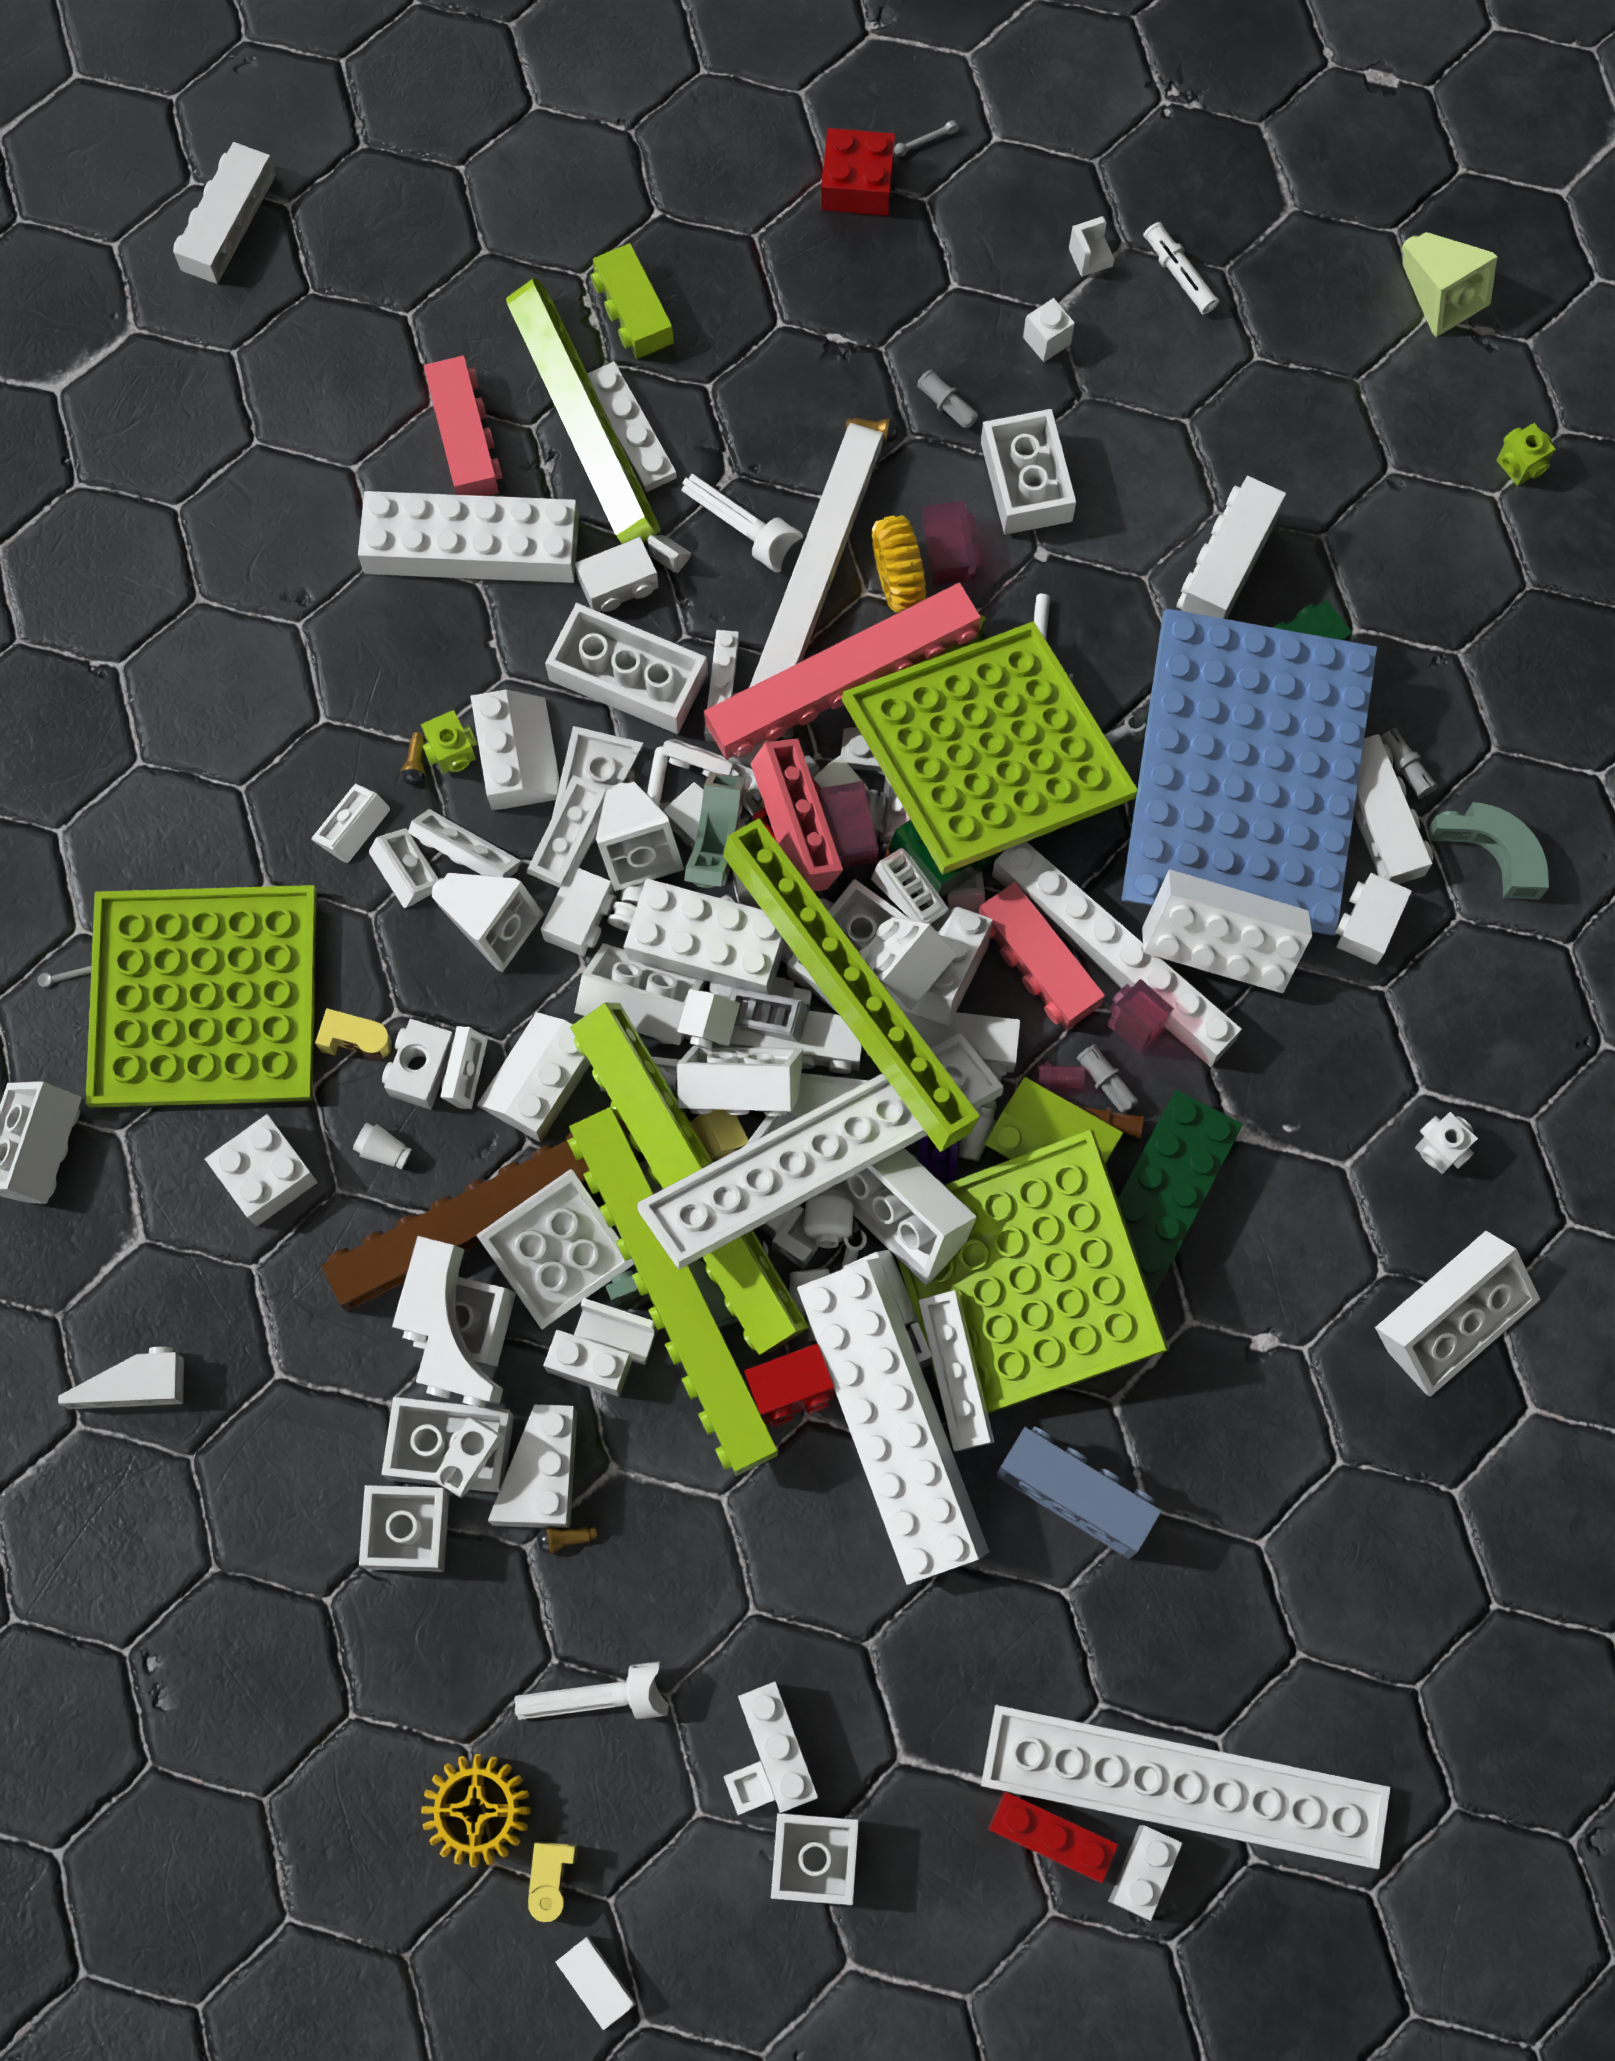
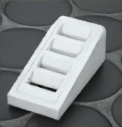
[871,848,948,924]

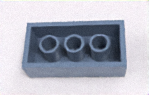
[995,1427,1161,1559]

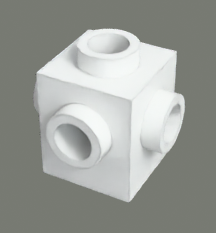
[1415,1112,1478,1174]

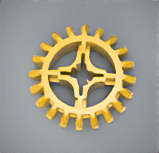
[872,515,926,613]
[421,1754,531,1867]

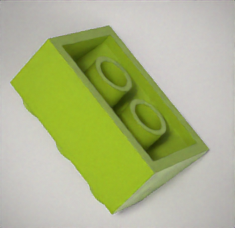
[984,1077,1124,1164]

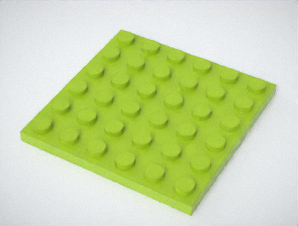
[842,621,1138,874]
[85,885,317,1108]
[897,1130,1169,1414]

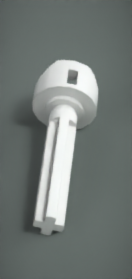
[681,474,803,572]
[515,1661,669,1720]

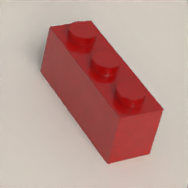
[987,1792,1118,1883]

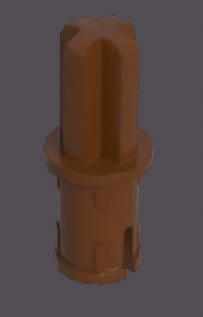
[1076,1105,1144,1140]

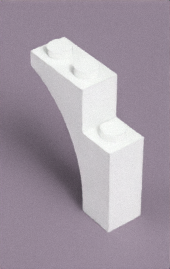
[392,1236,503,1408]

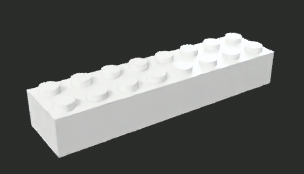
[797,1258,989,1585]

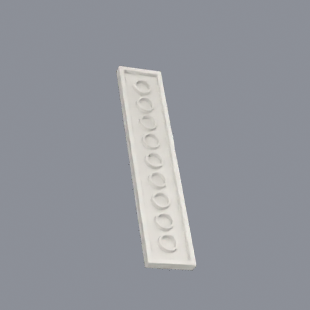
[638,1032,1003,1270]
[981,1705,1390,1869]

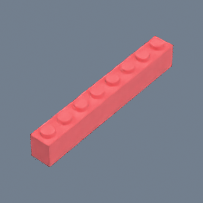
[704,582,981,760]

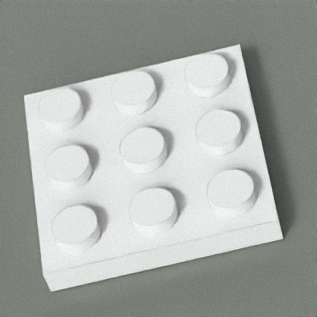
[476,1169,634,1329]

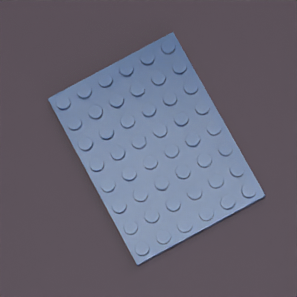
[1121,609,1377,936]

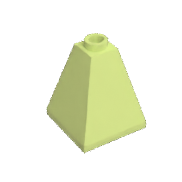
[1402,232,1497,337]

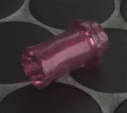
[1037,1061,1085,1090]

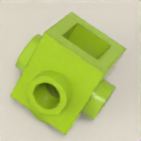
[1497,423,1556,486]
[421,710,477,774]

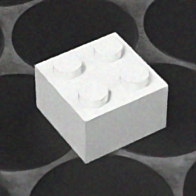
[859,917,957,1011]
[205,1114,318,1227]
[413,1277,516,1367]
[359,1485,449,1572]
[771,1814,858,1905]

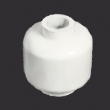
[804,1189,854,1248]

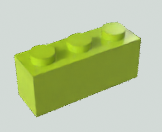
[590,243,674,359]

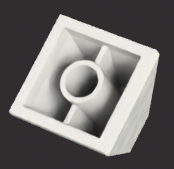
[596,782,684,891]
[432,873,544,972]

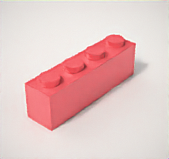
[423,356,502,496]
[751,738,843,892]
[979,882,1105,1031]

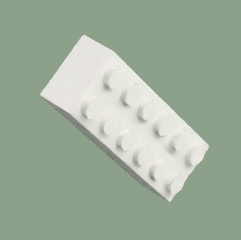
[358,491,579,583]

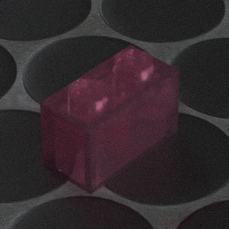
[922,500,982,585]
[819,781,878,868]
[1108,979,1174,1055]

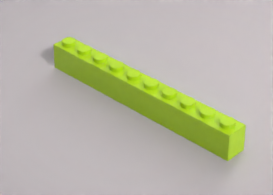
[723,818,980,1152]
[570,1002,810,1355]
[567,1107,778,1476]

